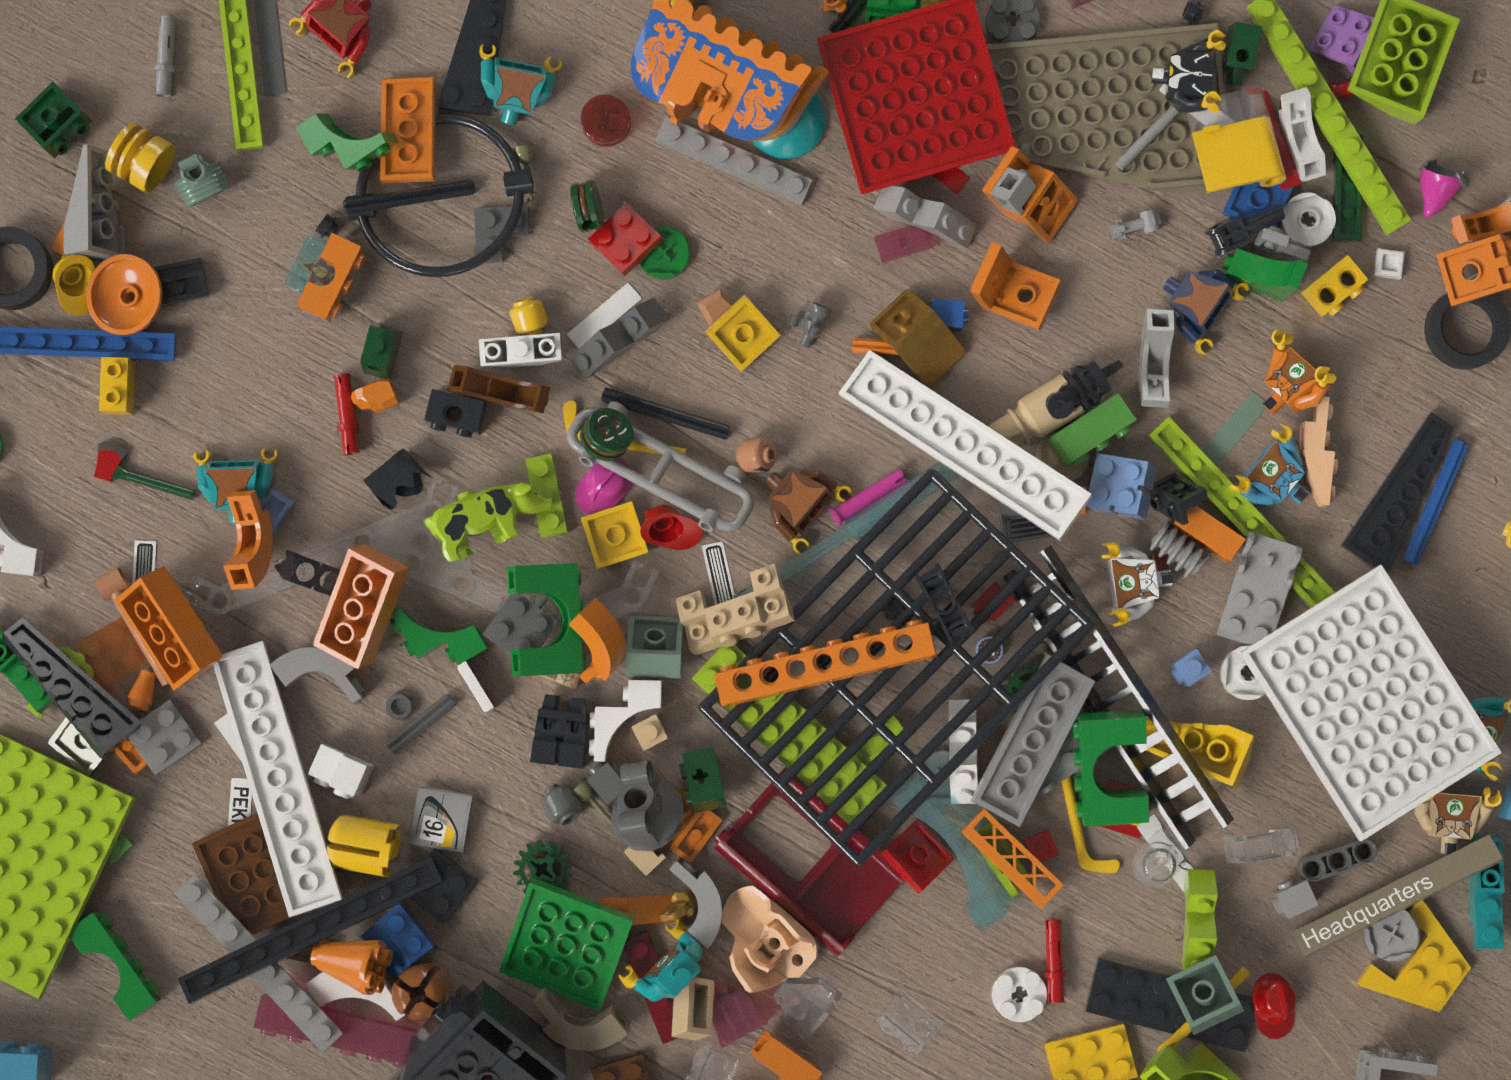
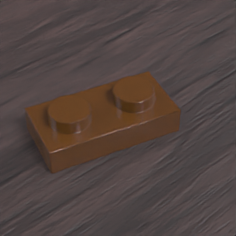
[591,1053,651,1080]

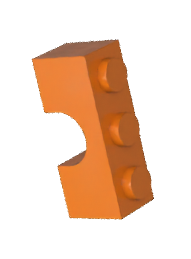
[297,233,366,323]

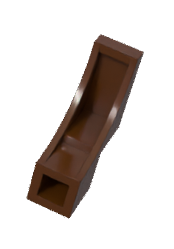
[447,365,550,414]

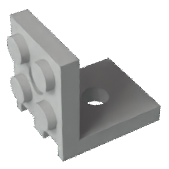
[1356,1047,1438,1080]

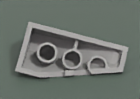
[63,144,126,260]

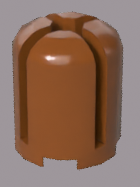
[392,961,453,1021]

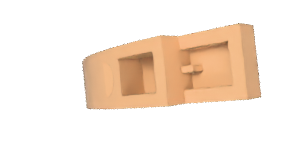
[1299,396,1338,507]

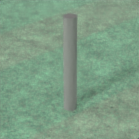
[1115,106,1179,170]

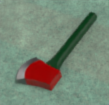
[93,441,195,500]

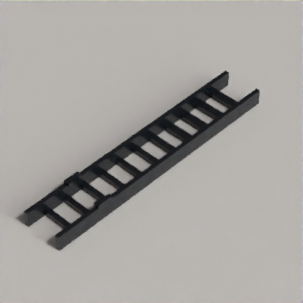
[1003,545,1234,850]

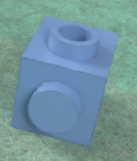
[1169,649,1212,687]

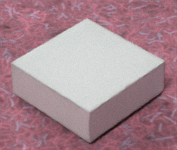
[1373,248,1405,280]

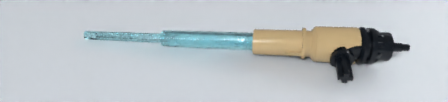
[732,360,1123,599]

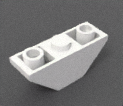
[479,333,562,368]

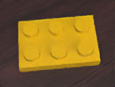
[1044,1023,1138,1080]

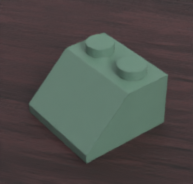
[626,616,683,678]

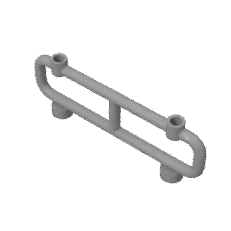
[567,402,754,532]

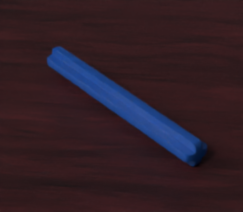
[1403,440,1468,566]

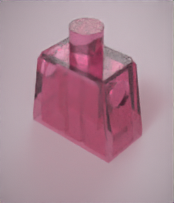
[712,977,768,1048]

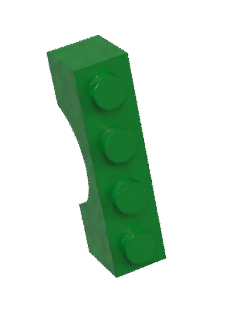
[70,911,161,1021]

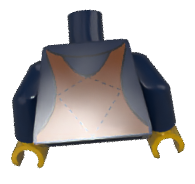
[1163,270,1249,355]

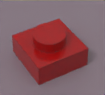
[1023,829,1059,862]

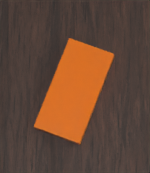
[380,76,436,184]

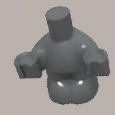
[787,300,832,348]

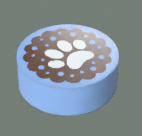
[975,637,1003,664]

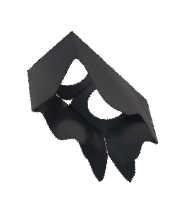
[363,448,432,514]
[274,550,340,596]

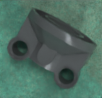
[611,760,686,851]

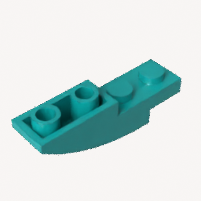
[1470,837,1505,950]

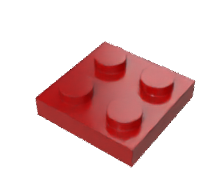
[587,202,663,277]
[881,818,955,894]

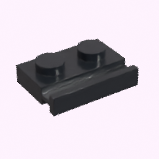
[153,258,210,307]

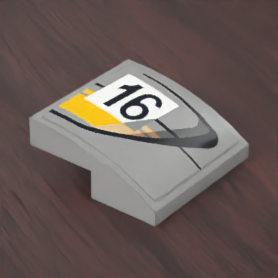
[410,786,473,853]

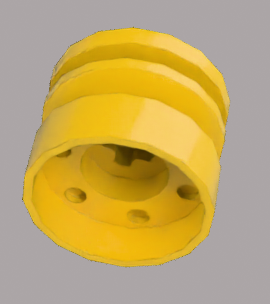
[105,122,175,194]

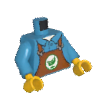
[1230,423,1309,505]

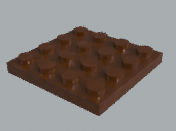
[191,813,290,935]

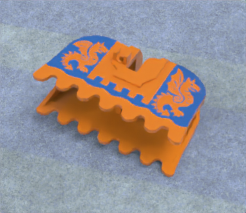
[631,0,829,141]

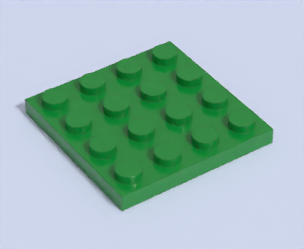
[498,877,635,1011]

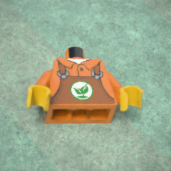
[1263,329,1336,415]

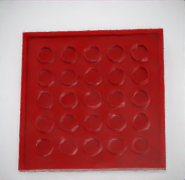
[816,0,1016,195]

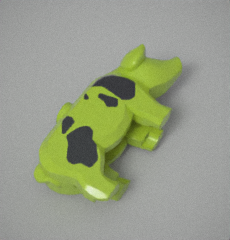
[425,482,553,562]

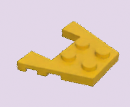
[1356,901,1471,1012]

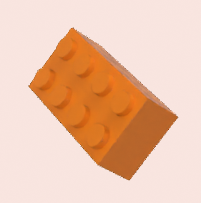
[313,544,410,669]
[115,566,223,691]

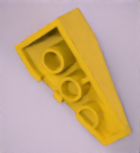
[1146,720,1254,790]

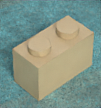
[671,977,714,1041]

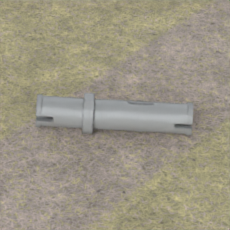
[154,15,176,98]

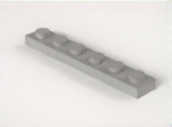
[655,116,813,206]

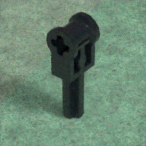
[1205,205,1286,256]

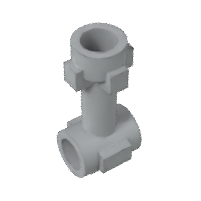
[1109,209,1161,240]

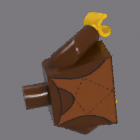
[766,470,852,554]

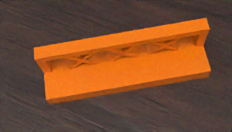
[960,808,1064,909]

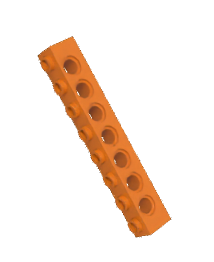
[714,620,937,707]

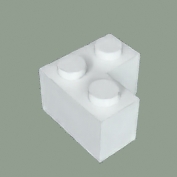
[308,744,375,799]

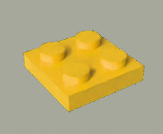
[705,295,781,372]
[581,501,649,569]

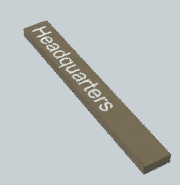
[1291,835,1503,958]

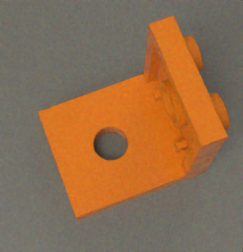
[1436,234,1511,306]
[970,242,1062,331]

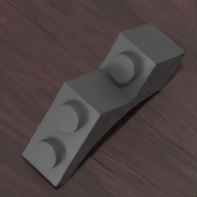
[571,297,669,379]

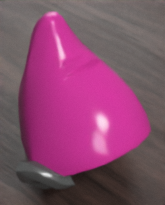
[1419,160,1470,218]

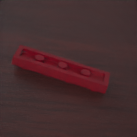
[624,931,678,1044]

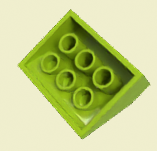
[1348,0,1460,125]

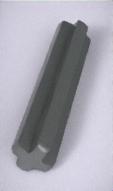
[386,694,456,753]

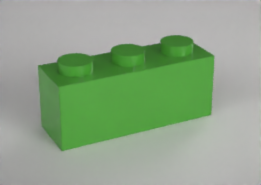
[1047,394,1136,468]

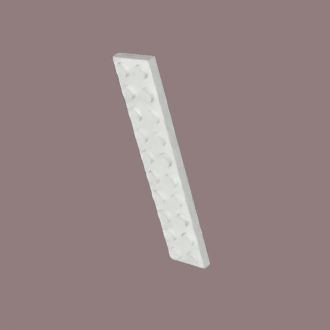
[839,350,1092,541]
[213,641,343,918]

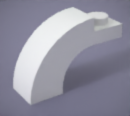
[1278,87,1326,182]

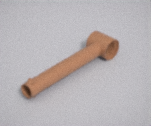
[94,567,169,687]

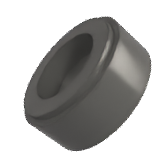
[386,693,414,720]

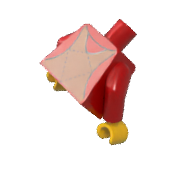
[289,0,372,79]

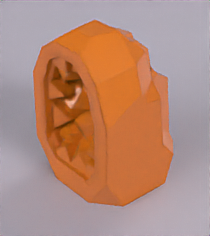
[351,379,400,413]

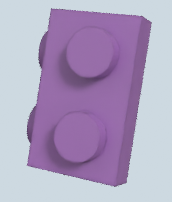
[1310,6,1374,76]

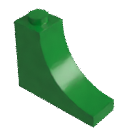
[1222,248,1308,302]

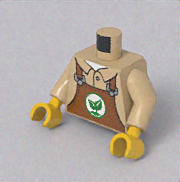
[1414,787,1502,854]

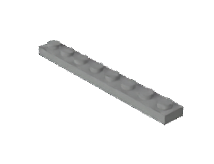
[174,874,344,1053]

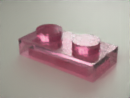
[874,225,934,264]

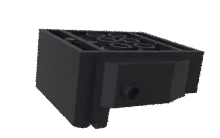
[396,980,567,1080]

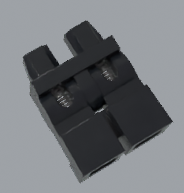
[530,694,589,769]

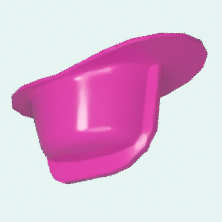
[575,459,632,515]

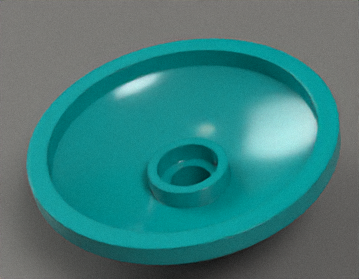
[752,93,826,160]

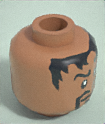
[736,437,777,473]

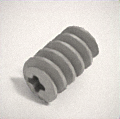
[1150,520,1210,579]

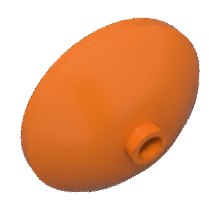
[86,254,162,335]

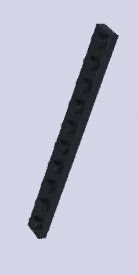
[178,857,443,1005]

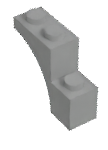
[873,186,977,249]

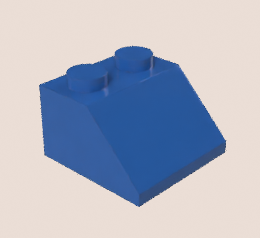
[360,902,437,979]

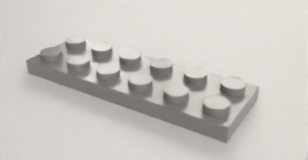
[970,655,1095,827]

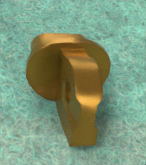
[659,887,698,922]

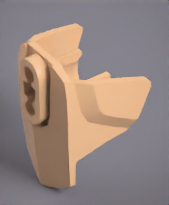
[721,885,818,993]

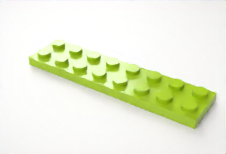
[692,645,886,824]

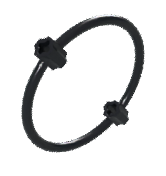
[346,113,534,277]

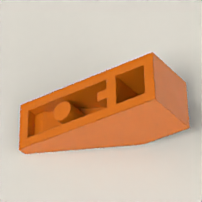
[599,894,684,925]

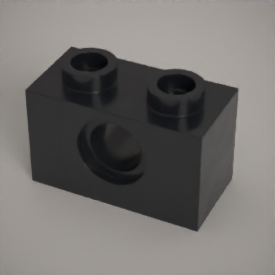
[424,389,487,438]

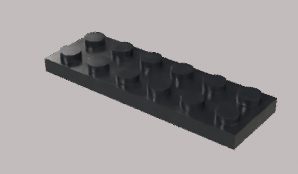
[1085,958,1255,1052]

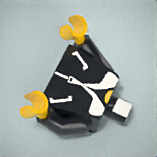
[1151,30,1226,113]

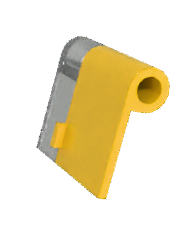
[1186,85,1286,193]

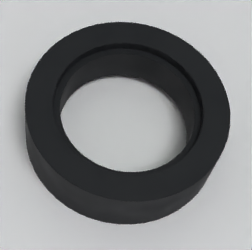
[0,227,53,310]
[1424,294,1511,370]

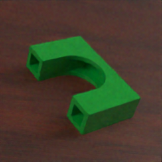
[506,563,586,677]
[1072,710,1149,827]

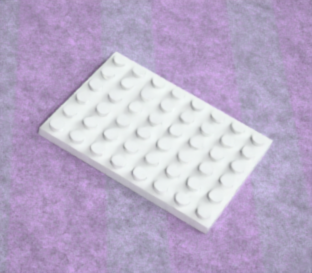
[1240,565,1501,841]

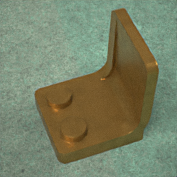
[870,290,965,387]

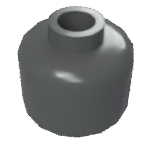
[541,784,581,826]

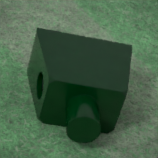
[1222,22,1262,87]
[360,325,403,380]

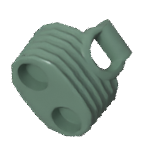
[173,154,231,208]

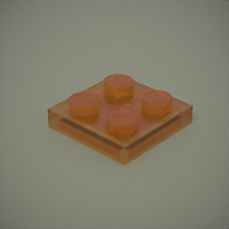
[76,617,150,690]

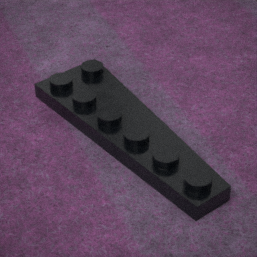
[437,0,506,116]
[1340,412,1454,574]

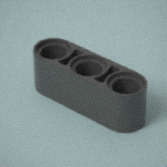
[1296,838,1377,882]

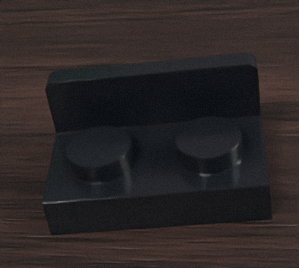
[1149,472,1208,525]

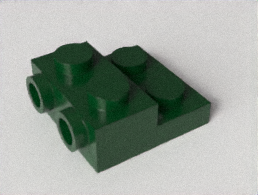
[15,81,92,158]

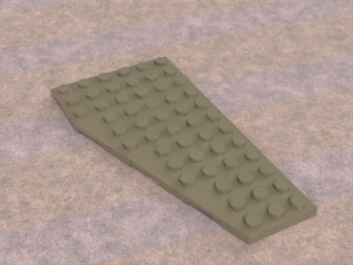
[987,23,1228,190]

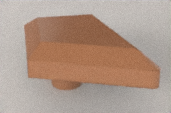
[696,289,735,326]

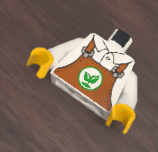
[1102,542,1173,627]

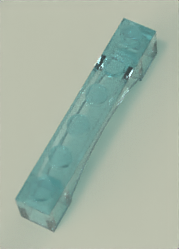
[891,775,1008,931]

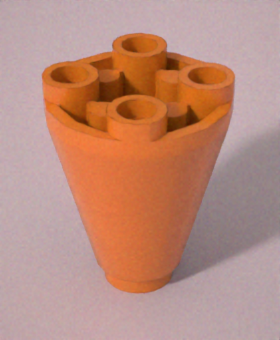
[311,940,393,995]

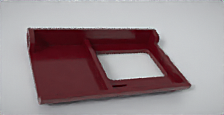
[713,767,905,957]

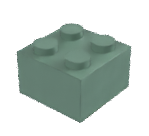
[1166,955,1244,1035]

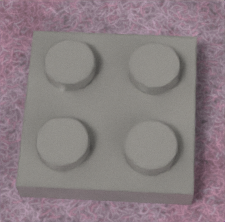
[129,700,201,776]

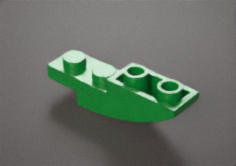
[0,627,53,714]

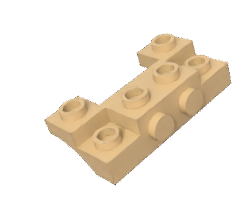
[676,563,795,656]

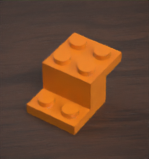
[982,146,1078,243]

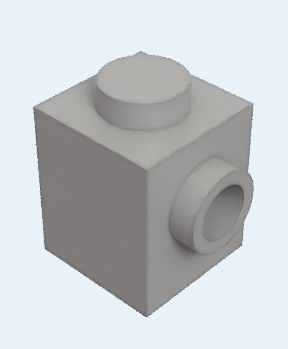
[1272,879,1318,919]

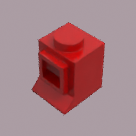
[971,581,1017,624]

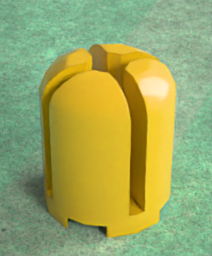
[326,815,401,877]

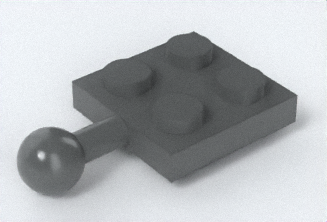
[482,594,559,655]

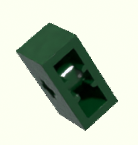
[679,747,727,813]

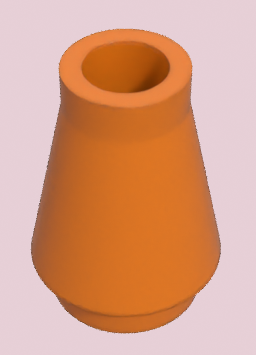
[126,670,157,712]

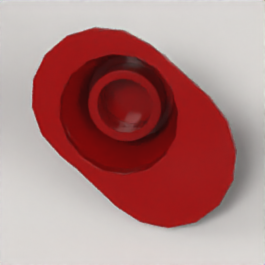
[640,505,703,550]
[1252,973,1296,1039]

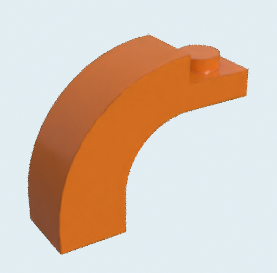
[1451,202,1511,246]
[223,490,273,590]
[569,597,626,684]

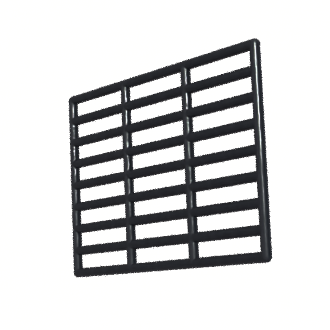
[698,468,1095,867]

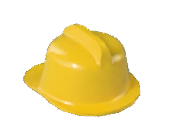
[52,254,95,316]

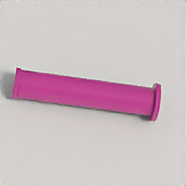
[829,468,907,527]

